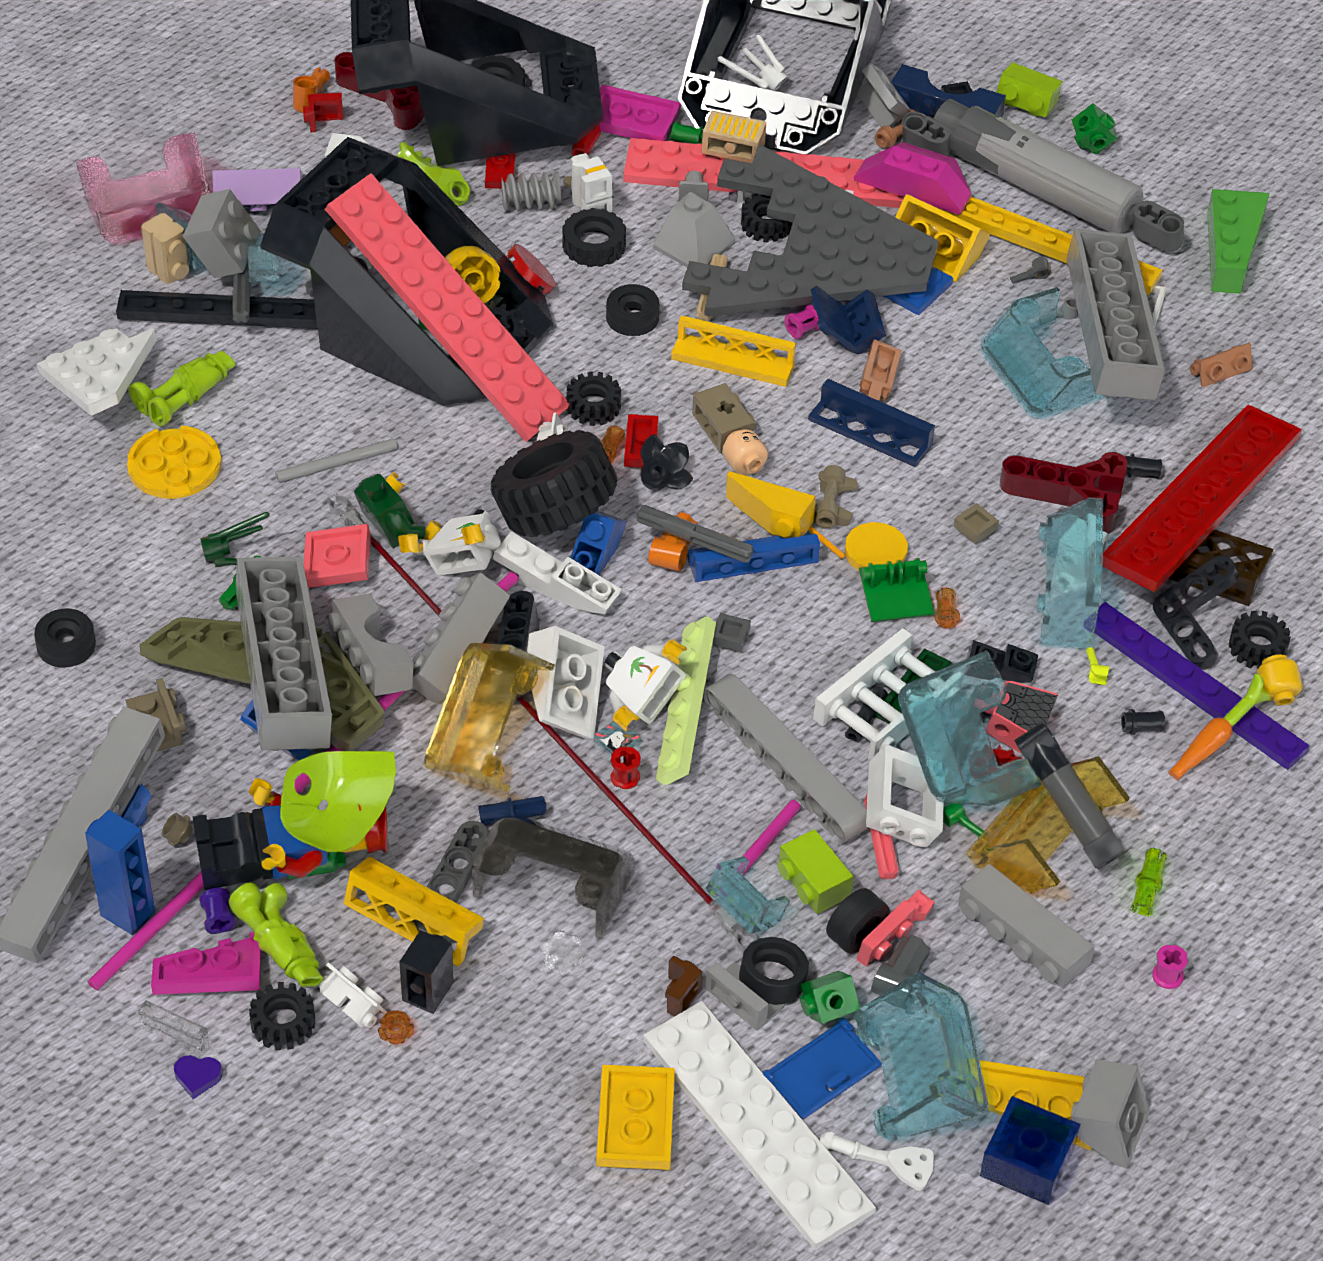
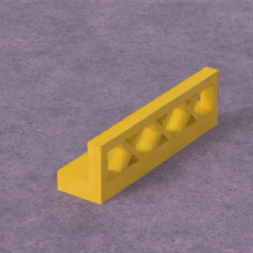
[671,315,796,387]
[343,856,485,967]

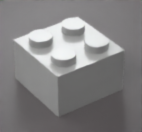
[183,189,261,278]

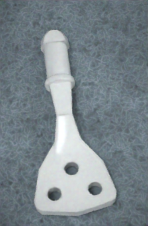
[820,1132,934,1191]

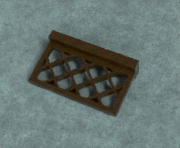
[1168,529,1274,606]

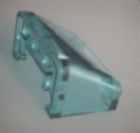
[855,972,988,1141]

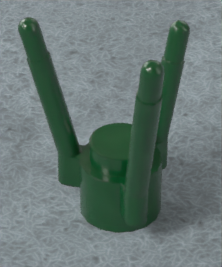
[200,512,270,567]

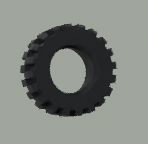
[490,430,617,537]

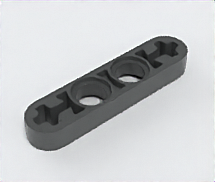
[415,821,488,931]

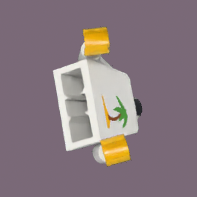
[398,509,501,575]
[604,639,687,732]

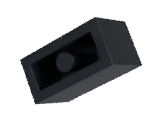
[399,930,454,1014]

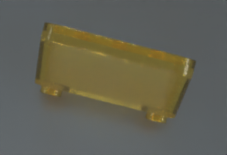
[424,643,555,792]
[966,756,1130,894]

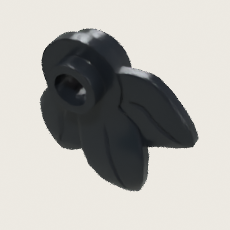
[640,434,693,490]

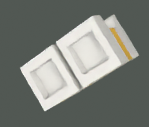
[571,153,612,212]

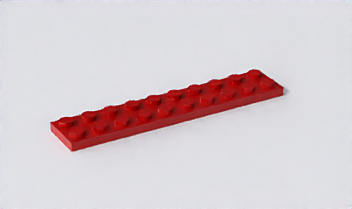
[1098,404,1302,592]

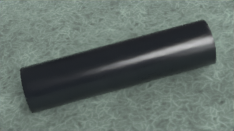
[845,686,888,743]

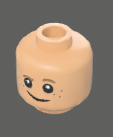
[722,429,768,475]

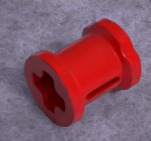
[610,746,641,789]

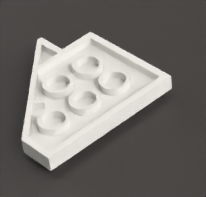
[36,328,157,416]

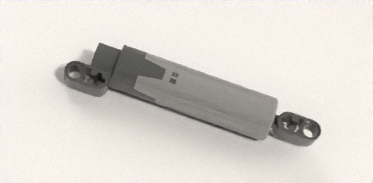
[902,99,1184,251]

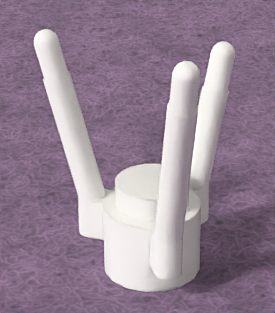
[718,35,788,91]

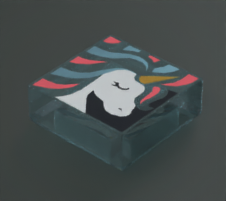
[594,721,641,757]

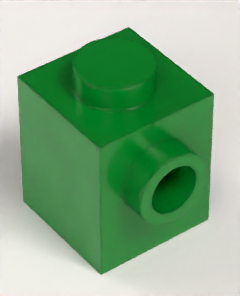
[800,970,861,1024]

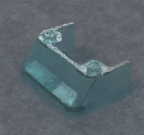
[980,287,1109,419]
[1037,497,1103,650]

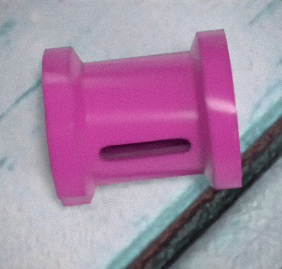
[784,304,820,339]
[1152,945,1188,989]

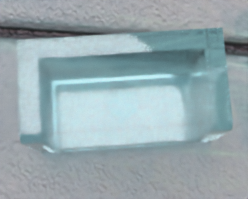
[248,234,282,282]
[705,856,790,934]

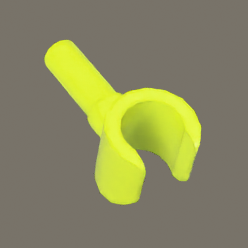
[1086,647,1109,685]

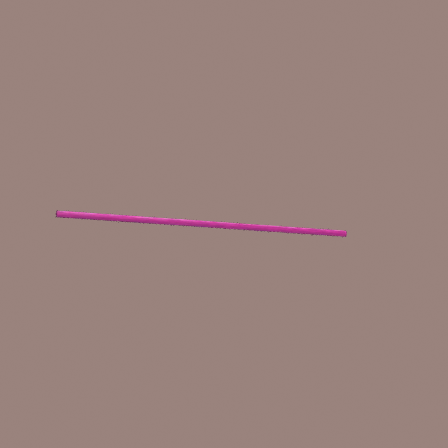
[87,571,519,991]

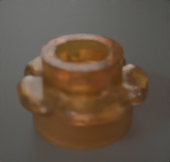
[378,1010,414,1045]

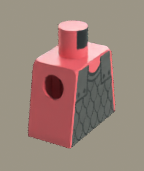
[974,681,1058,753]

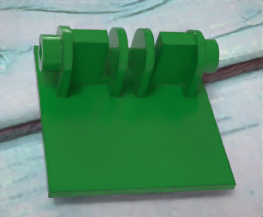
[859,558,934,622]

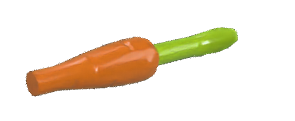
[1168,674,1271,781]

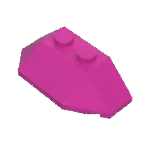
[854,142,971,215]

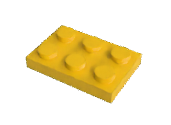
[596,1064,675,1170]

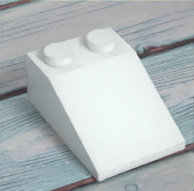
[525,626,605,740]

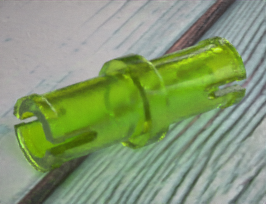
[1131,848,1167,917]

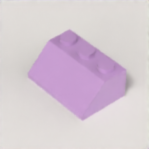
[212,168,303,212]

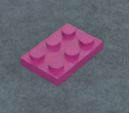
[599,84,681,141]

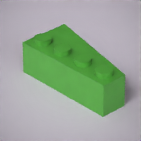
[1207,189,1270,294]

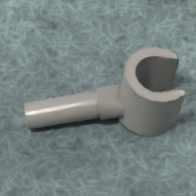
[1037,297,1078,321]

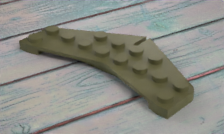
[139,617,384,751]

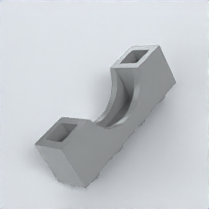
[328,594,413,696]

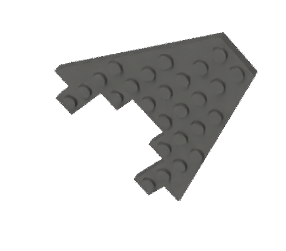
[682,145,939,316]

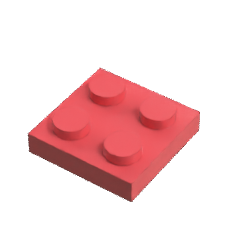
[304,524,371,588]

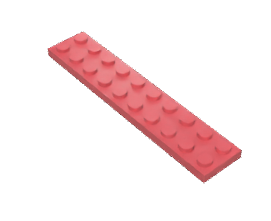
[623,138,904,208]
[325,173,569,442]

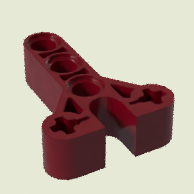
[334,52,425,130]
[1000,452,1128,534]

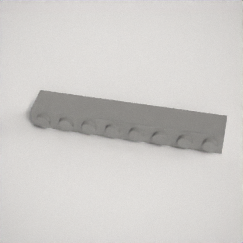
[0,706,165,964]

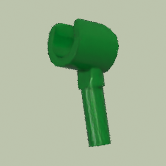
[943,802,986,839]

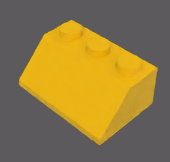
[895,194,991,282]

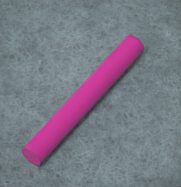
[733,799,801,876]

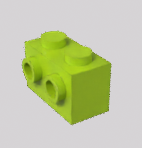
[996,62,1063,118]
[777,829,854,914]

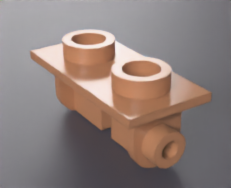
[1190,342,1253,387]

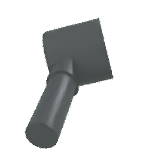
[1010,257,1049,284]

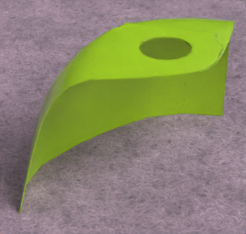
[280,751,396,852]

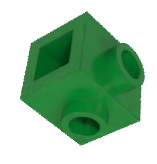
[1071,103,1118,154]

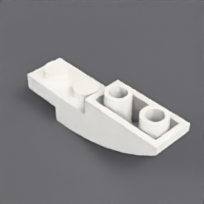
[493,531,622,614]

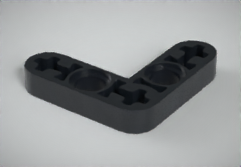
[1153,556,1239,670]

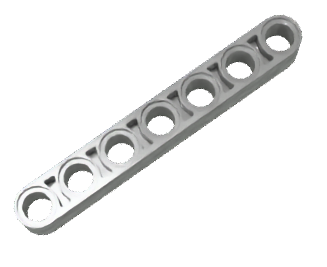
[703,674,869,844]

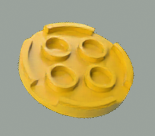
[127,425,221,499]

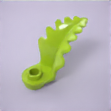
[397,142,470,206]

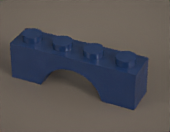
[891,64,1006,117]

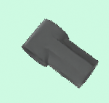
[871,935,930,1005]

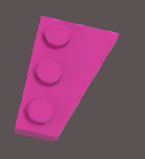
[151,931,262,995]

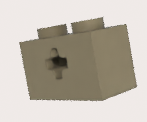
[692,383,756,454]

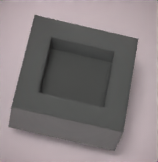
[712,613,751,652]

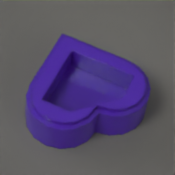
[174,1055,222,1099]

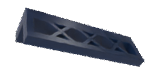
[808,378,935,467]

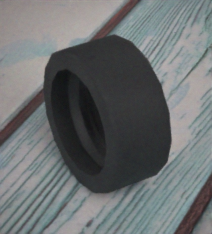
[739,937,809,1005]

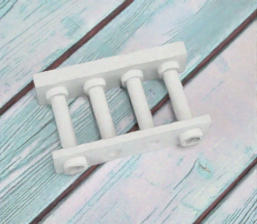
[813,628,963,761]

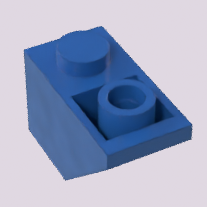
[570,511,627,575]

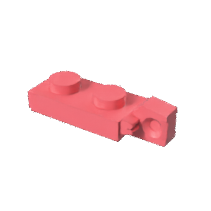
[857,890,935,967]

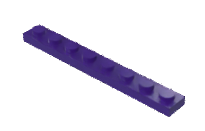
[1083,602,1310,770]

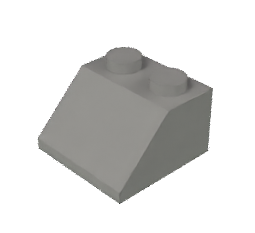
[1071,1059,1150,1169]

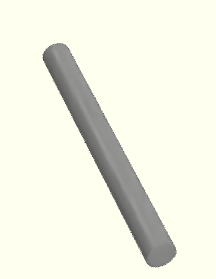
[275,438,397,483]

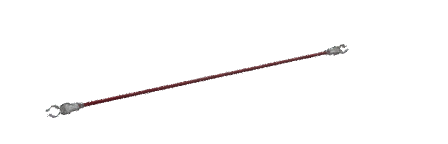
[327,493,758,952]

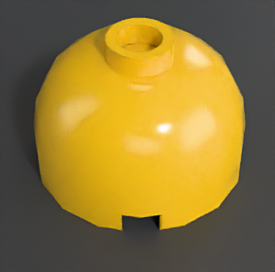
[445,246,501,304]

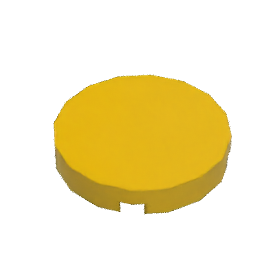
[845,522,908,571]

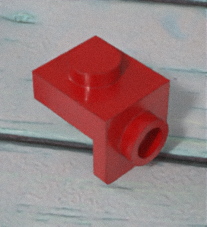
[303,92,343,133]

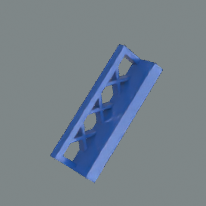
[687,531,820,583]

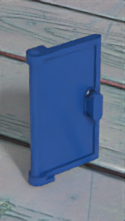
[762,1018,882,1120]

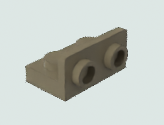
[125,678,186,752]

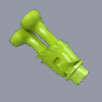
[128,350,235,427]
[228,882,323,987]

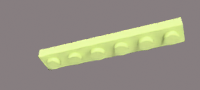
[656,616,716,785]

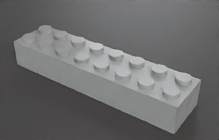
[1067,229,1165,400]
[236,557,332,751]

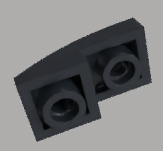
[964,640,1038,683]

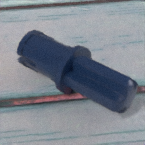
[478,796,547,826]

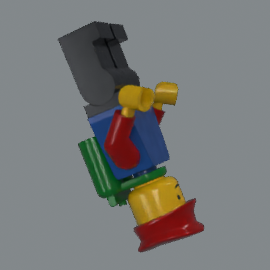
[192,778,389,891]

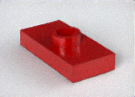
[485,153,516,189]

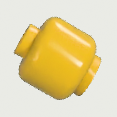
[1256,655,1303,706]

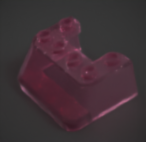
[75,132,211,243]

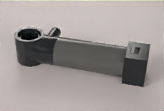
[1014,722,1128,870]

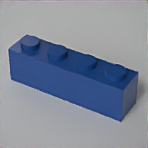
[85,809,155,935]

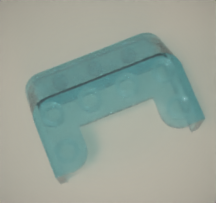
[898,651,1042,806]

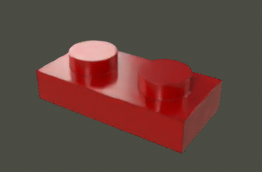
[624,414,659,468]

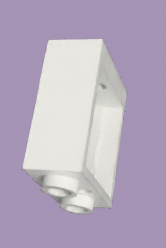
[866,744,945,847]

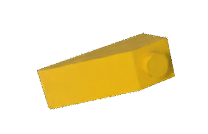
[726,471,816,539]

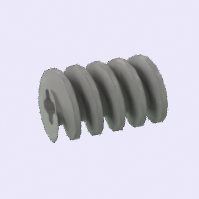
[501,172,561,211]

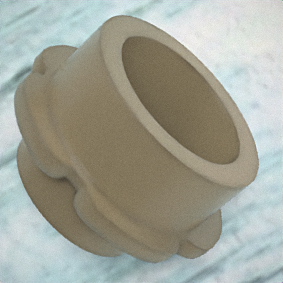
[162,813,193,846]

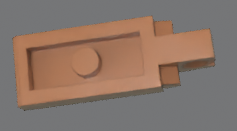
[859,339,902,401]

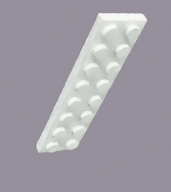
[643,1001,876,1250]

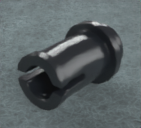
[1124,453,1162,479]
[1121,709,1165,735]

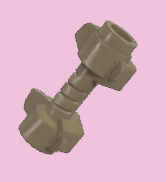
[815,465,858,528]

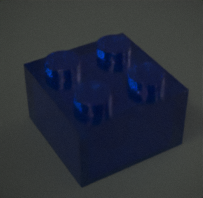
[980,1096,1081,1205]

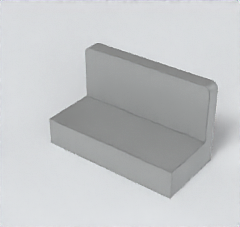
[858,63,911,128]
[705,962,785,1031]

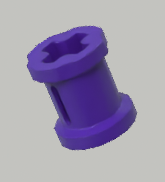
[199,888,236,934]

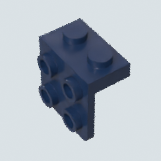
[811,286,886,354]

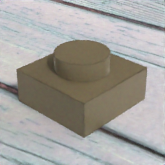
[953,503,999,544]

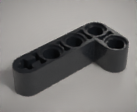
[461,591,540,701]

